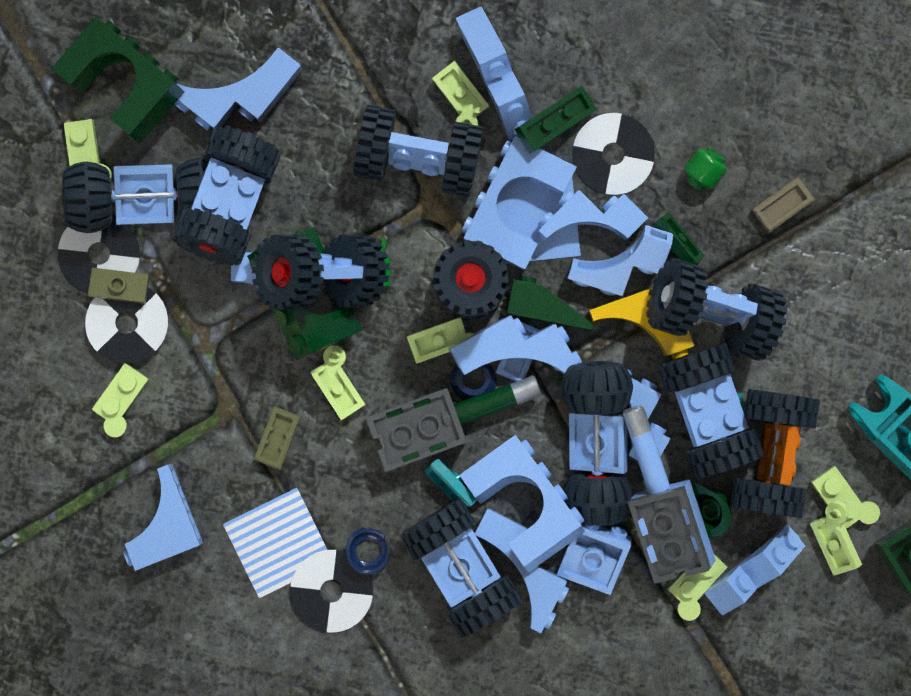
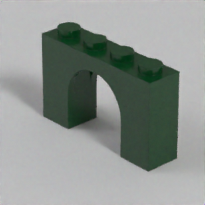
[51,17,184,144]
[247,227,363,361]

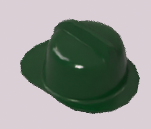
[690,481,733,537]

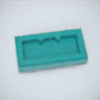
[424,458,477,508]

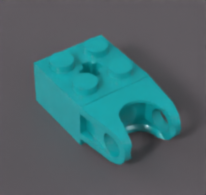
[847,374,911,480]

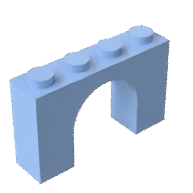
[461,136,576,271]
[460,435,585,572]

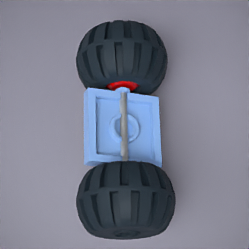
[62,158,208,233]
[561,361,633,526]

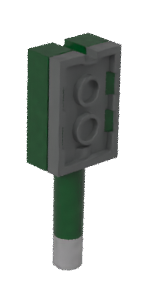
[366,376,541,472]

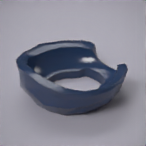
[450,363,497,400]
[345,527,389,575]

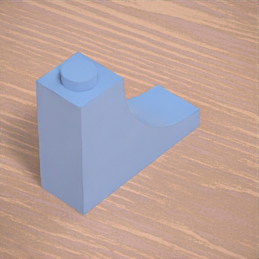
[123,464,203,571]

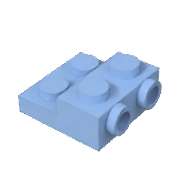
[557,524,632,595]

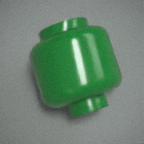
[684,147,727,191]

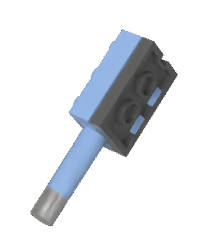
[623,405,716,584]

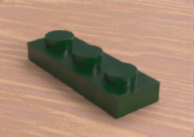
[514,86,597,154]

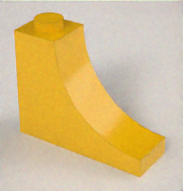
[588,288,694,360]

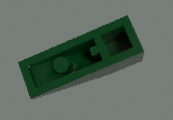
[507,276,593,331]

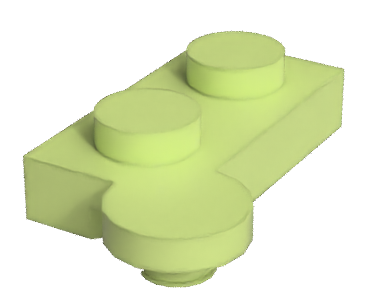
[432,61,489,126]
[64,119,112,182]
[406,317,474,364]
[310,346,366,420]
[92,363,150,437]
[810,466,880,529]
[810,501,862,576]
[667,555,727,621]

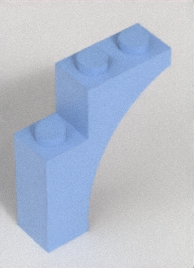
[456,6,532,141]
[174,48,303,131]
[449,315,582,375]
[474,507,569,633]

